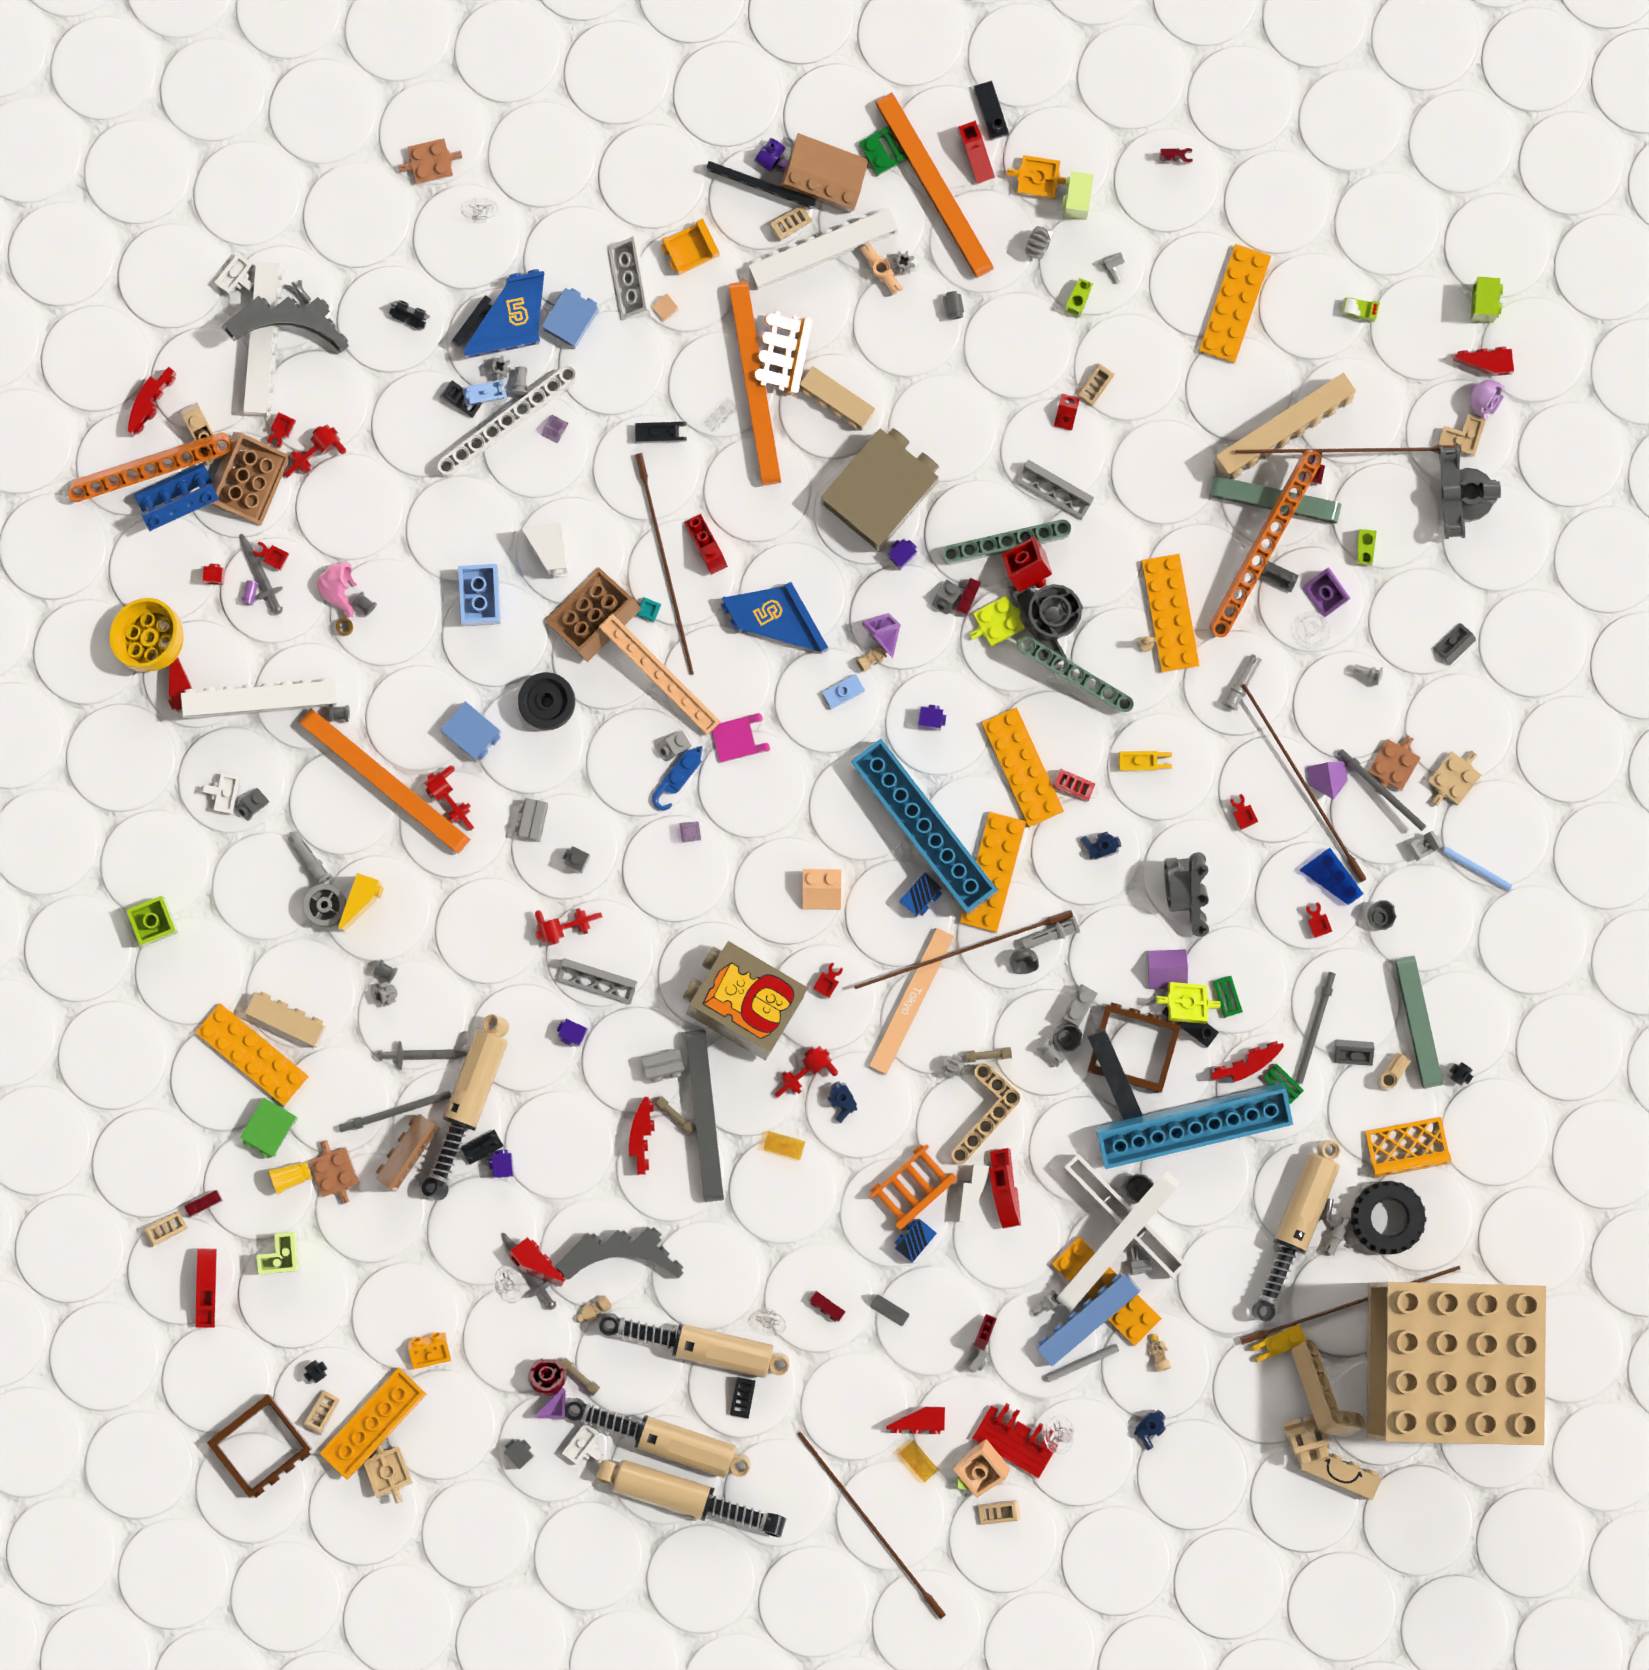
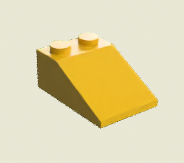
[338,873,384,931]

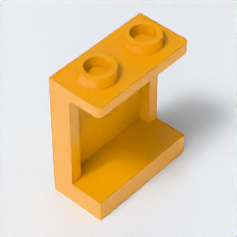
[661,218,720,275]

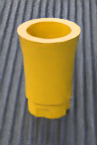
[268,1161,312,1195]

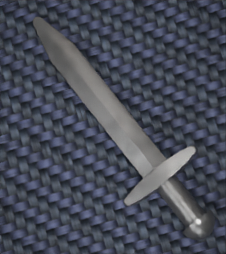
[240,534,283,615]
[376,1041,468,1070]
[502,1233,556,1310]

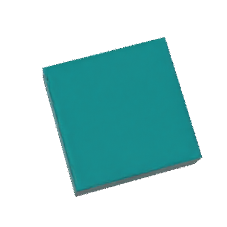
[637,597,661,622]

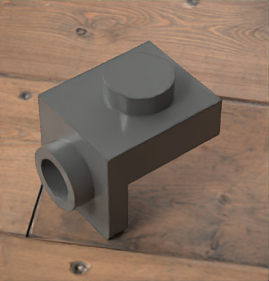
[932,580,963,614]
[236,788,270,821]

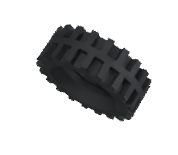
[1351,1181,1427,1255]

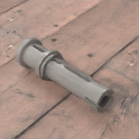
[1222,654,1262,711]
[288,831,332,885]
[1021,917,1080,949]

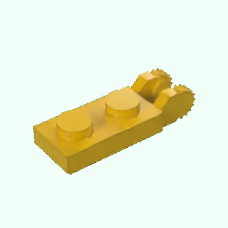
[1118,751,1172,771]
[1250,1324,1306,1362]

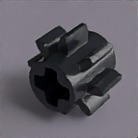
[1449,1062,1474,1086]
[304,1360,328,1384]

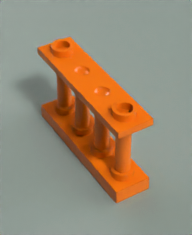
[869,1144,958,1230]

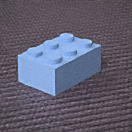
[458,564,501,626]

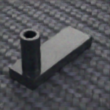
[974,80,1009,141]
[451,295,492,347]
[1162,1006,1219,1048]

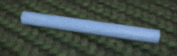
[1442,847,1512,891]

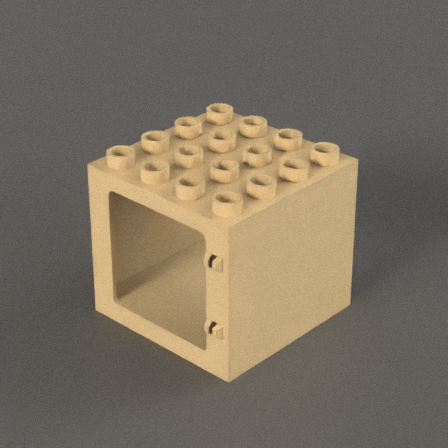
[1366,1282,1546,1445]

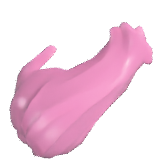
[317,561,357,618]

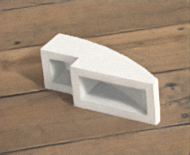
[959,1164,989,1222]

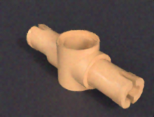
[860,243,903,295]

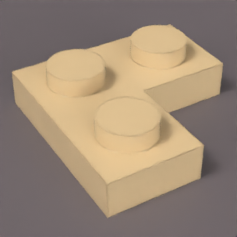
[1438,414,1486,456]

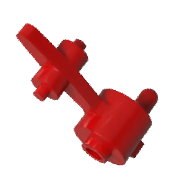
[284,424,346,478]
[424,765,474,831]
[535,908,603,946]
[774,1046,838,1098]

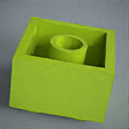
[1470,276,1503,323]
[126,896,178,947]

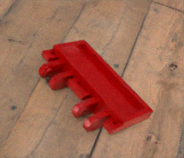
[972,1403,1058,1479]

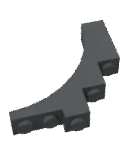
[222,296,349,353]
[555,1227,684,1280]

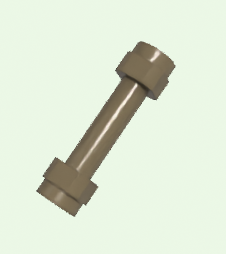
[965,1047,1012,1063]
[654,1096,696,1135]
[560,1357,600,1396]

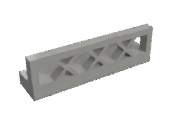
[1016,459,1094,520]
[558,958,638,1004]

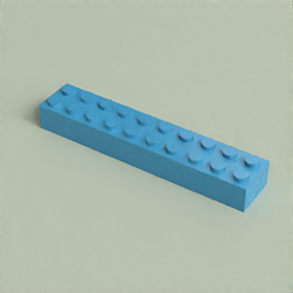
[851,739,999,915]
[1095,1083,1294,1169]

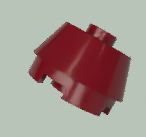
[528,1358,567,1396]

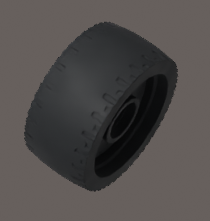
[518,672,575,730]

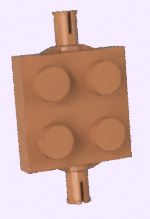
[398,138,463,185]
[1368,735,1421,795]
[310,1140,360,1204]

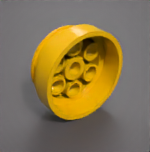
[109,598,184,672]

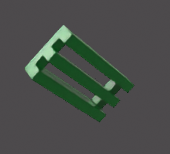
[1212,976,1243,1018]
[1263,1063,1304,1104]

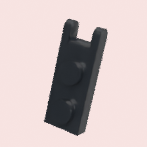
[635,421,687,443]

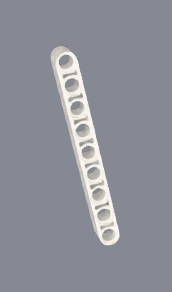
[437,366,577,477]
[1056,1170,1181,1312]

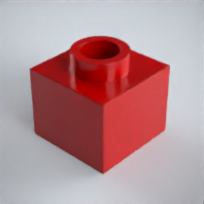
[203,563,225,585]

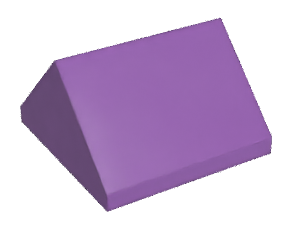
[1302,567,1351,618]
[1147,949,1188,989]

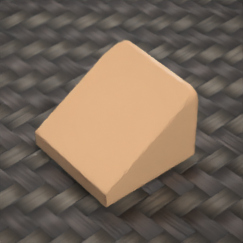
[652,293,679,321]

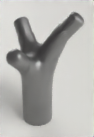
[284,280,311,304]
[1319,1198,1334,1230]

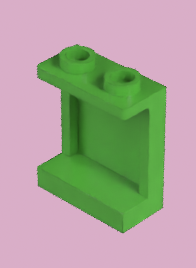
[240,1097,298,1159]

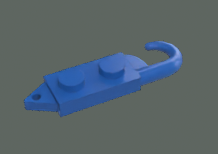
[652,746,702,811]

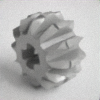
[1025,226,1052,260]

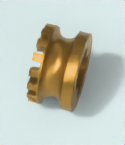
[336,618,354,636]

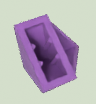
[862,613,901,658]
[1307,761,1348,800]
[535,1388,566,1419]

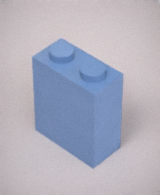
[542,288,599,349]
[441,701,501,762]

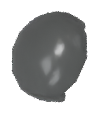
[1367,900,1397,930]
[1009,948,1039,974]
[1053,1023,1083,1052]
[1125,1174,1154,1203]

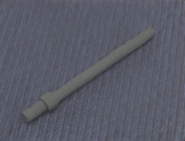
[1337,749,1427,831]
[1295,972,1336,1084]
[339,1091,451,1133]

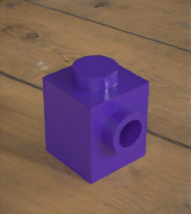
[887,538,917,570]
[918,705,947,731]
[557,1018,588,1046]
[489,1150,514,1178]

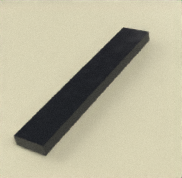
[707,161,816,209]
[1087,1029,1143,1120]

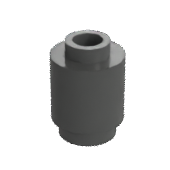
[943,291,965,320]

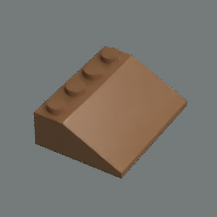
[780,133,868,213]
[210,432,290,526]
[545,567,641,662]
[376,1114,440,1192]

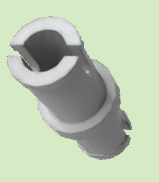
[1323,1216,1352,1256]

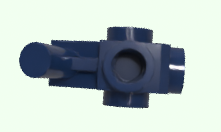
[1080,832,1122,860]
[827,1081,858,1123]
[1134,1409,1166,1451]

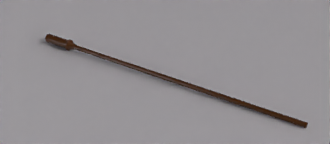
[1235,444,1461,454]
[635,453,694,675]
[1242,684,1367,883]
[854,910,1073,989]
[1240,1266,1461,1345]
[798,1431,946,1619]

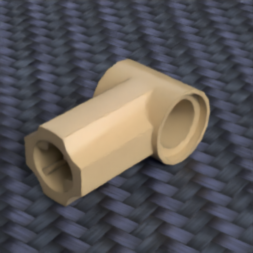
[1378,1052,1411,1091]

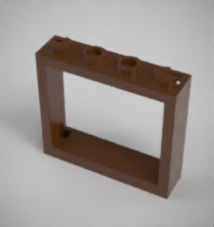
[1087,1002,1181,1093]
[207,1394,312,1498]

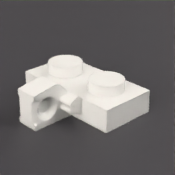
[214,253,254,295]
[203,772,241,814]
[562,1422,604,1465]

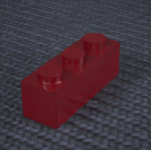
[956,578,981,616]
[184,1190,223,1217]
[809,1291,846,1322]
[973,1314,997,1350]

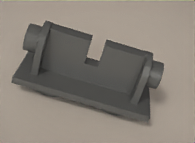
[1259,561,1299,593]

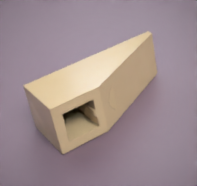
[180,403,224,465]

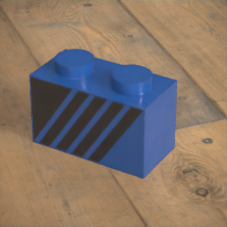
[899,872,942,917]
[894,1219,937,1263]

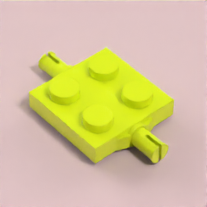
[969,595,1025,647]
[1155,982,1221,1024]

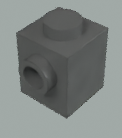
[563,846,590,873]
[504,1439,535,1469]

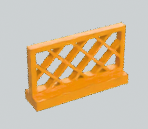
[1365,1117,1451,1178]

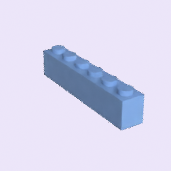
[1037,1273,1141,1367]

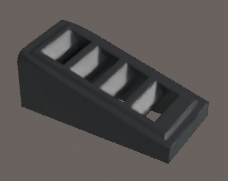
[440,380,483,418]
[730,1377,756,1419]

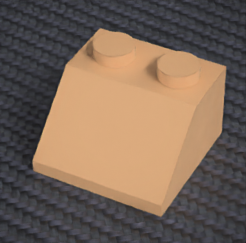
[803,869,841,910]
[953,1439,1010,1498]

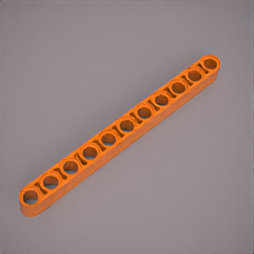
[875,92,994,278]
[729,281,781,486]
[1209,450,1322,638]
[298,708,471,854]

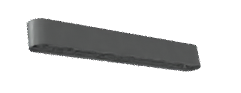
[686,1030,724,1202]

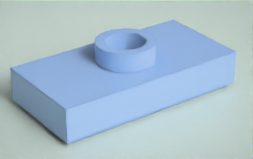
[822,674,865,710]

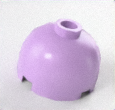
[1470,380,1506,419]

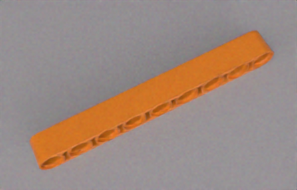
[68,432,231,502]

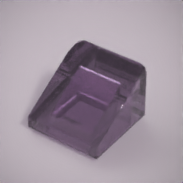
[541,415,569,443]
[679,821,701,843]

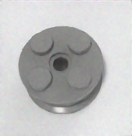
[303,884,347,927]

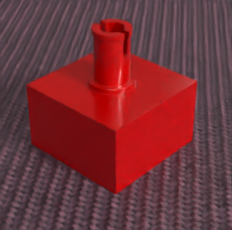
[1001,536,1052,592]

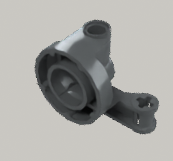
[1439,446,1501,539]
[1007,584,1083,665]
[1164,852,1209,937]

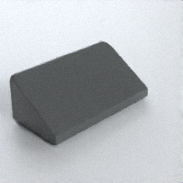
[1433,623,1476,665]
[1334,1039,1375,1066]
[870,1294,909,1326]

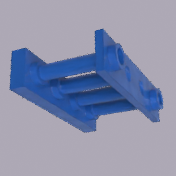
[134,463,219,532]

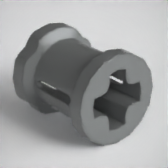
[352,591,377,616]
[329,705,350,722]
[373,959,398,984]

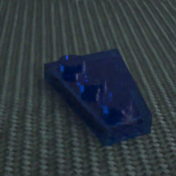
[1299,848,1364,905]

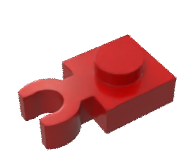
[268,412,296,449]
[253,542,290,571]
[1230,794,1259,830]
[1306,902,1333,938]
[813,962,843,998]

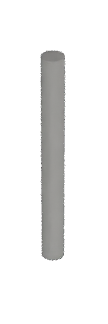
[1046,1344,1119,1382]

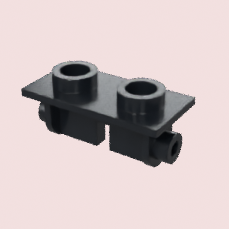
[389,300,430,330]
[461,1129,504,1165]

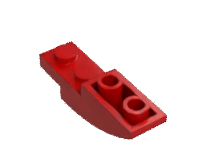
[128,366,177,436]
[1210,1041,1284,1083]
[629,1097,655,1175]
[989,1148,1022,1229]
[195,1248,217,1328]

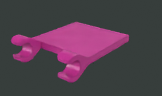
[712,713,770,763]

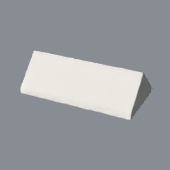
[608,236,651,320]

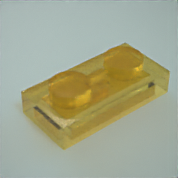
[763,1131,805,1160]
[899,1440,939,1482]

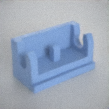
[462,380,507,406]

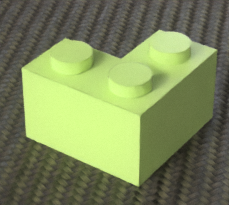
[1061,171,1094,220]
[257,1232,299,1275]

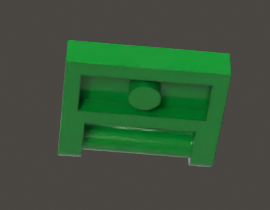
[859,126,907,176]

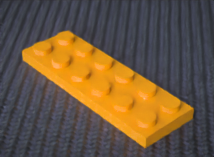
[1199,244,1271,364]
[1142,554,1200,673]
[982,707,1064,827]
[960,811,1026,933]
[195,1003,309,1106]
[1052,1237,1162,1346]
[320,1368,427,1480]

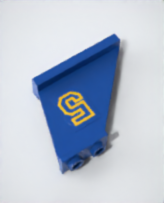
[463,269,545,359]
[720,582,828,653]

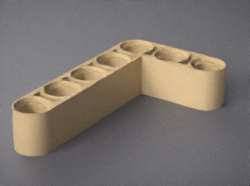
[951,1063,1021,1164]
[1292,1339,1366,1437]

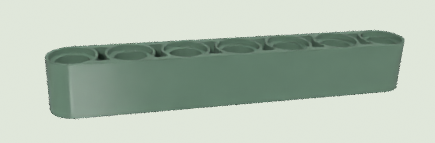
[1209,476,1342,523]
[942,519,1071,565]
[1016,636,1134,712]
[1395,955,1443,1089]

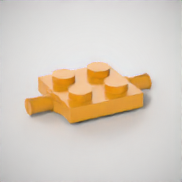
[1006,155,1066,199]

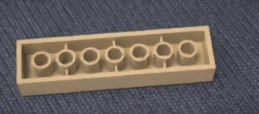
[1214,372,1356,480]

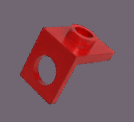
[1054,394,1080,431]

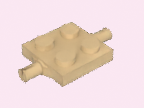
[1427,750,1482,806]
[363,1445,413,1504]

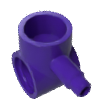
[754,138,786,172]

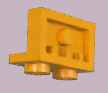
[408,1332,451,1369]

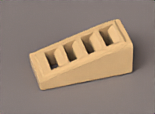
[770,205,812,241]
[1077,363,1115,406]
[144,1211,188,1248]
[304,1390,340,1435]
[978,1500,1021,1525]

